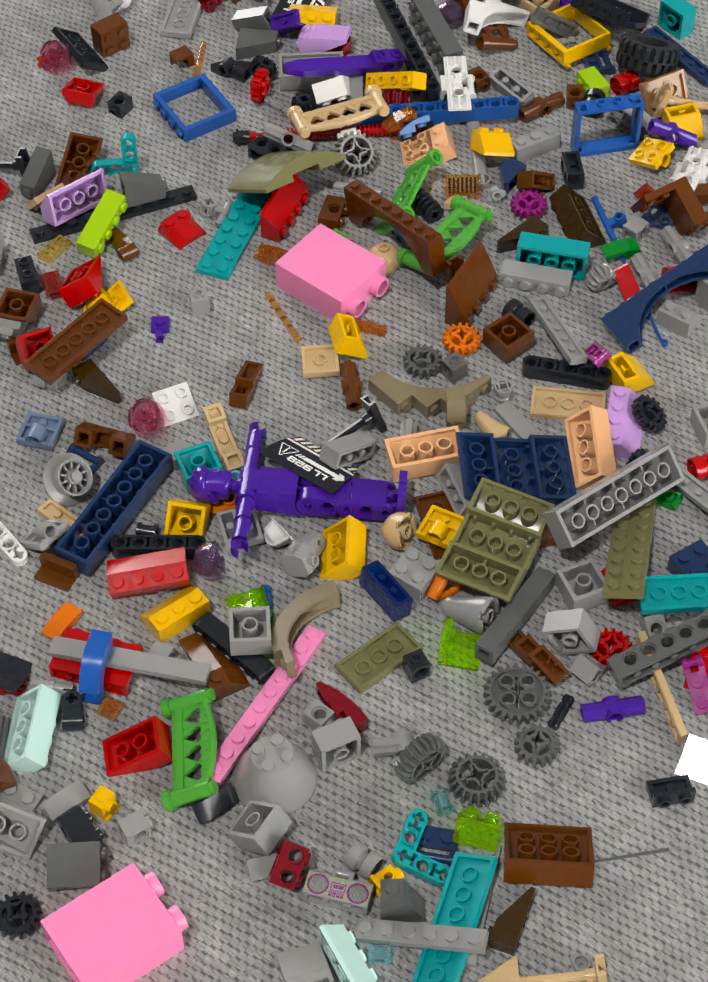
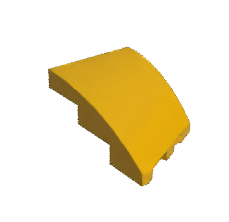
[83,280,134,312]

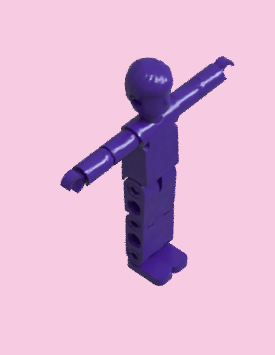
[189,422,408,558]

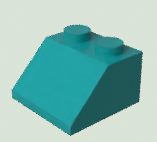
[657,0,697,40]
[174,441,223,494]

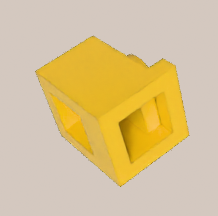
[88,785,121,822]
[369,864,405,898]

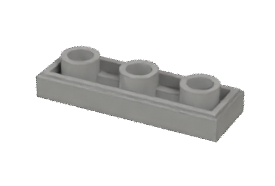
[246,845,315,882]

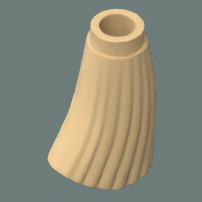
[474,411,510,438]

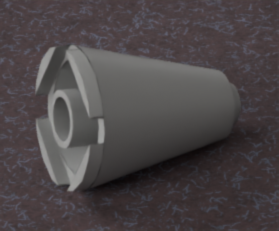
[441,596,499,635]

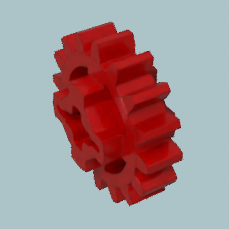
[249,67,271,104]
[588,628,633,670]

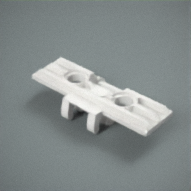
[439,56,477,111]
[667,146,708,192]

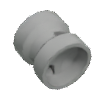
[493,379,513,404]

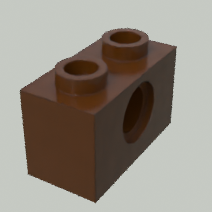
[318,195,348,230]

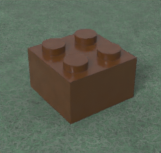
[90,12,130,58]
[482,311,535,364]

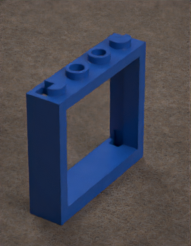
[152,73,237,142]
[570,93,644,157]

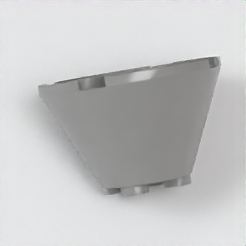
[232,733,317,814]

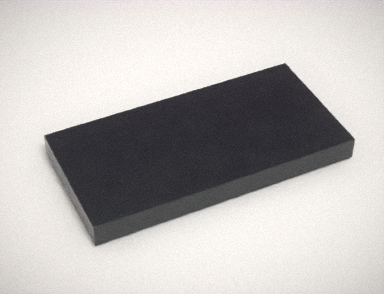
[52,27,109,72]

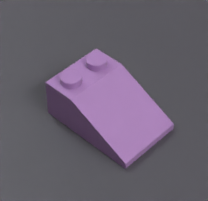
[296,23,352,53]

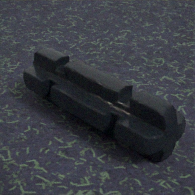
[548,694,574,731]

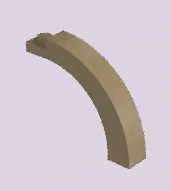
[271,580,341,678]

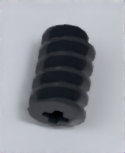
[411,187,444,224]

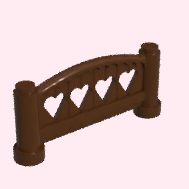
[449,0,518,51]

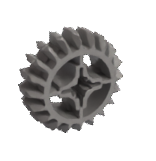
[333,131,378,176]

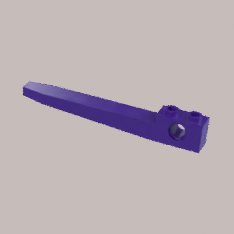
[283,48,405,77]

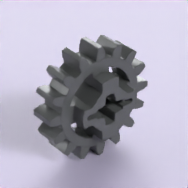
[403,344,442,379]
[514,723,560,768]

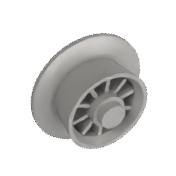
[43,452,93,506]

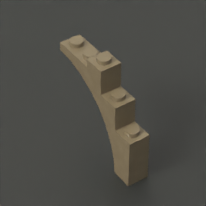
[368,370,491,418]

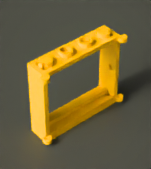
[527,4,612,69]

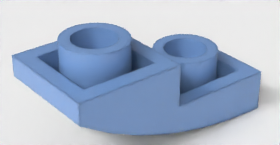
[397,115,430,139]

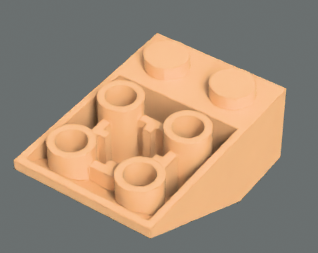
[400,122,457,166]

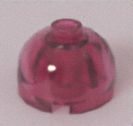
[40,40,72,73]
[128,398,166,436]

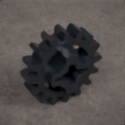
[631,394,667,434]
[0,891,43,940]

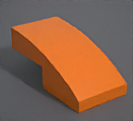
[41,601,84,640]

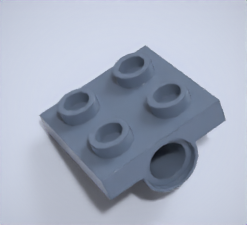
[16,411,65,451]

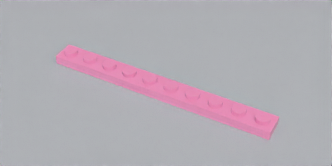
[201,625,326,787]

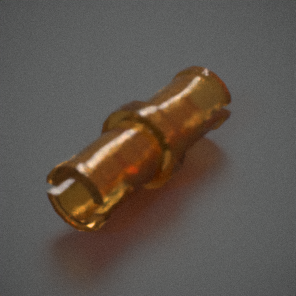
[354,318,387,337]

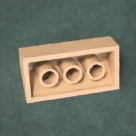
[565,405,617,490]
[384,425,460,482]

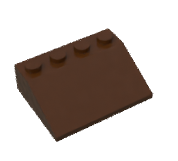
[445,241,498,326]
[503,822,594,888]

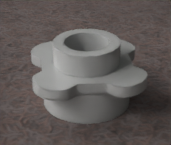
[486,185,506,205]
[569,954,592,972]

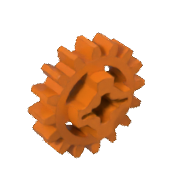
[442,322,481,357]

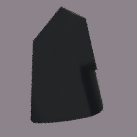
[210,57,253,83]

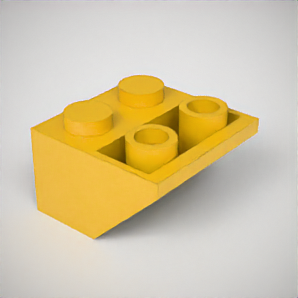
[662,102,704,144]
[328,313,369,359]
[605,352,655,392]

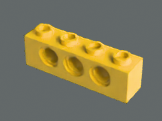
[365,71,427,92]

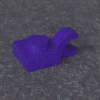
[151,316,170,343]

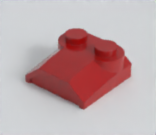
[62,77,105,108]
[158,210,206,250]
[15,326,53,371]

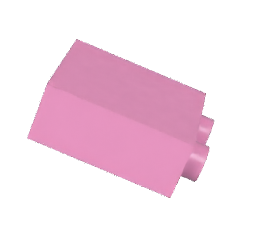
[275,223,389,320]
[40,863,189,982]

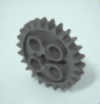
[483,663,551,725]

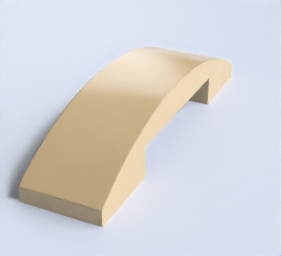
[203,402,244,471]

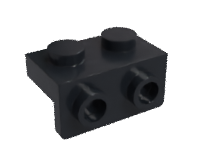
[646,774,696,808]

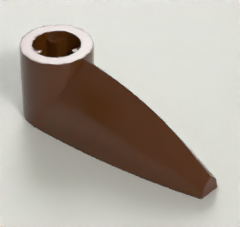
[110,226,139,263]

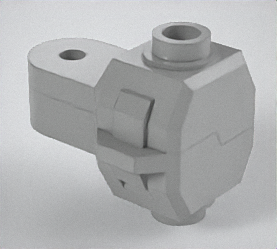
[279,533,325,579]

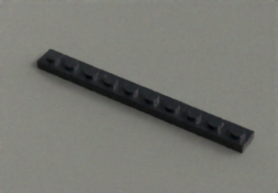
[29,185,197,245]

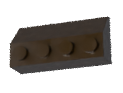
[549,184,607,248]

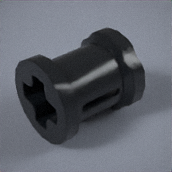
[136,522,159,535]

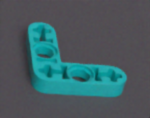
[91,132,139,175]
[391,809,450,887]

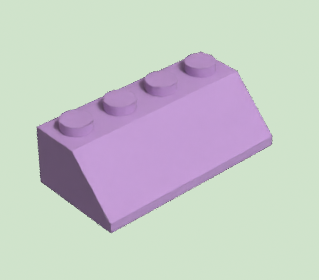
[40,168,107,227]
[607,385,643,459]

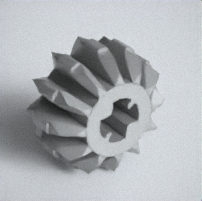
[585,263,616,292]

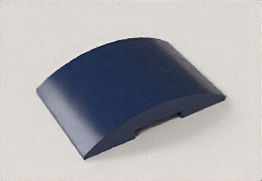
[455,432,577,506]

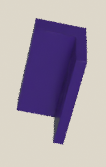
[270,9,307,35]

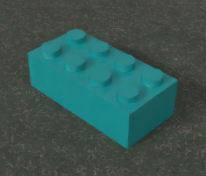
[516,231,591,281]

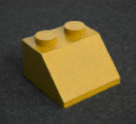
[470,126,515,157]
[164,498,211,537]

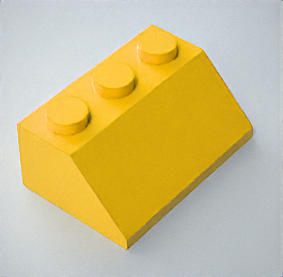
[289,4,338,33]
[320,515,367,580]
[139,586,211,643]

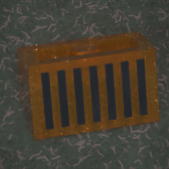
[444,174,479,196]

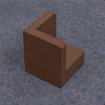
[169,45,195,67]

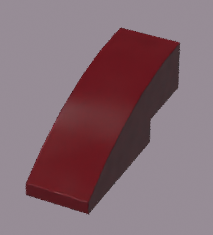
[316,681,368,733]

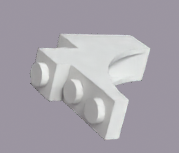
[463,0,530,36]

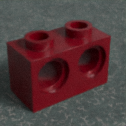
[267,838,311,891]

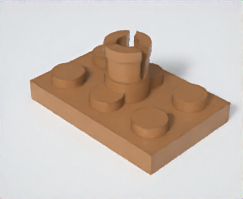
[639,68,689,115]

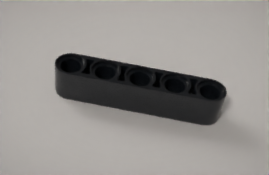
[522,355,612,391]
[110,535,207,560]
[192,611,276,685]

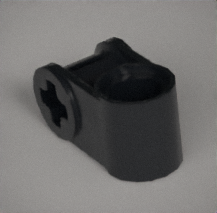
[61,690,85,732]

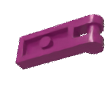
[584,341,612,368]
[681,654,708,716]

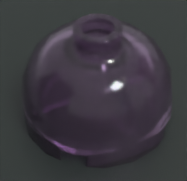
[438,0,465,30]
[191,540,226,581]

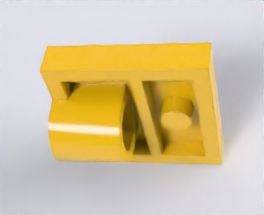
[628,136,675,170]
[416,504,464,549]

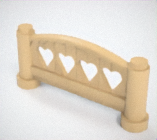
[286,84,390,138]

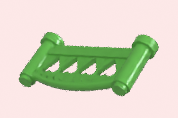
[376,149,443,235]
[396,194,493,276]
[160,688,218,812]

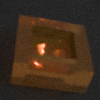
[96,695,125,722]

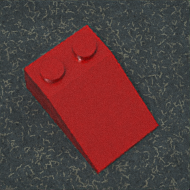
[58,256,102,308]
[102,715,172,777]

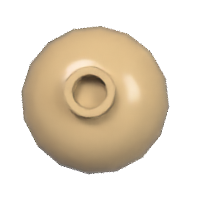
[369,242,401,275]
[381,512,417,551]

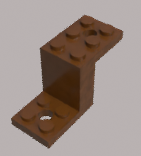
[630,176,708,236]

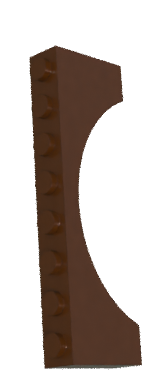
[343,180,447,277]

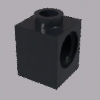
[107,91,133,119]
[402,648,430,684]

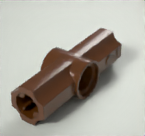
[519,91,565,123]
[340,360,362,411]

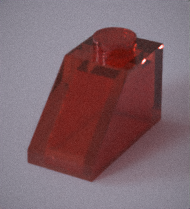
[39,270,62,298]

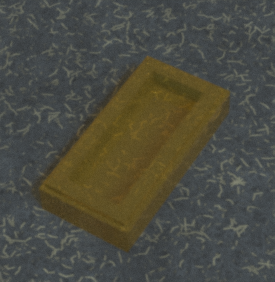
[36,234,73,265]

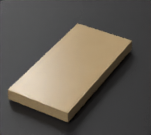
[529,386,606,420]

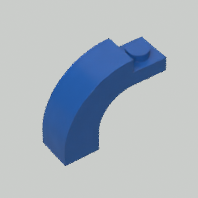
[79,629,113,705]

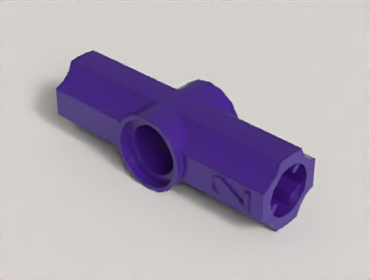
[647,118,697,148]
[580,695,646,723]

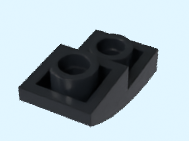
[191,783,239,824]

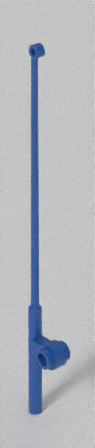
[591,196,668,347]

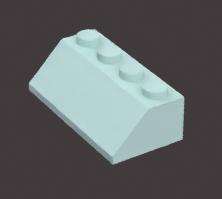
[3,684,62,772]
[319,924,378,982]

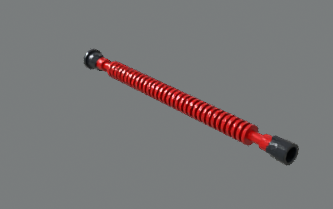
[233,121,434,145]

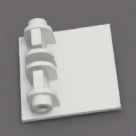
[152,382,199,427]
[675,733,708,785]

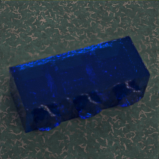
[359,560,413,622]

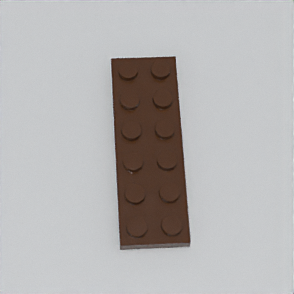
[23,298,128,385]

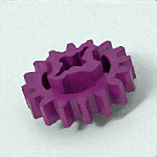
[510,189,548,220]

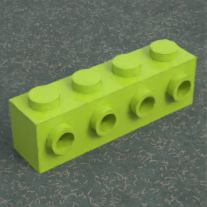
[76,189,128,258]

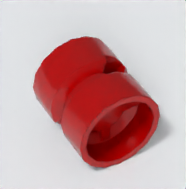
[610,70,640,96]
[687,453,708,481]

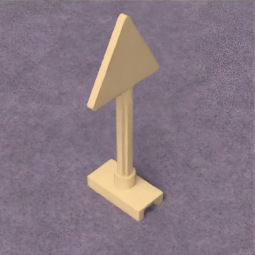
[651,81,708,117]
[477,953,608,982]

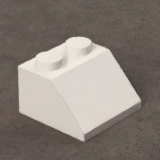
[312,75,351,107]

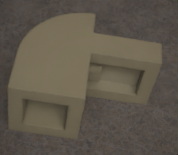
[445,387,466,428]

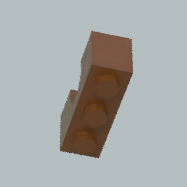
[73,422,136,458]

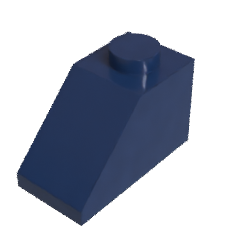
[499,157,527,195]

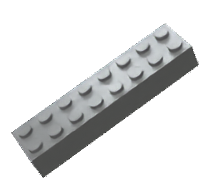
[542,445,685,550]

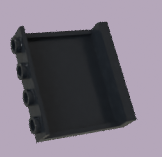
[570,0,650,29]

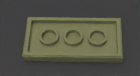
[334,622,423,694]

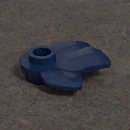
[641,204,673,229]

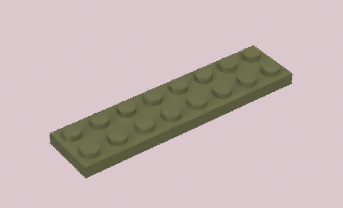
[602,498,656,599]

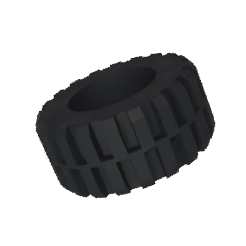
[616,32,681,77]

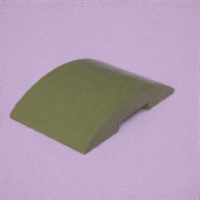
[228,151,346,193]
[435,477,555,603]

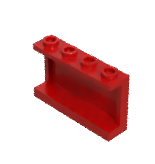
[48,627,144,697]

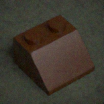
[0,287,43,323]

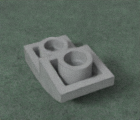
[42,780,91,822]

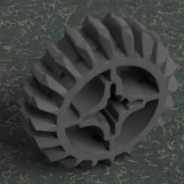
[394,732,447,785]
[448,751,506,808]

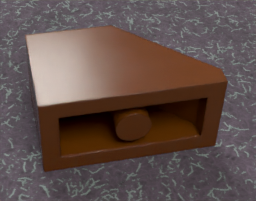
[517,170,555,191]

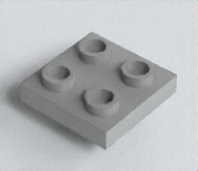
[19,519,70,551]

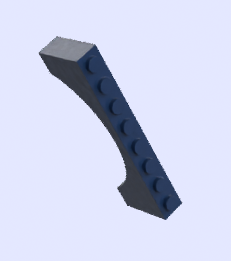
[601,244,708,354]

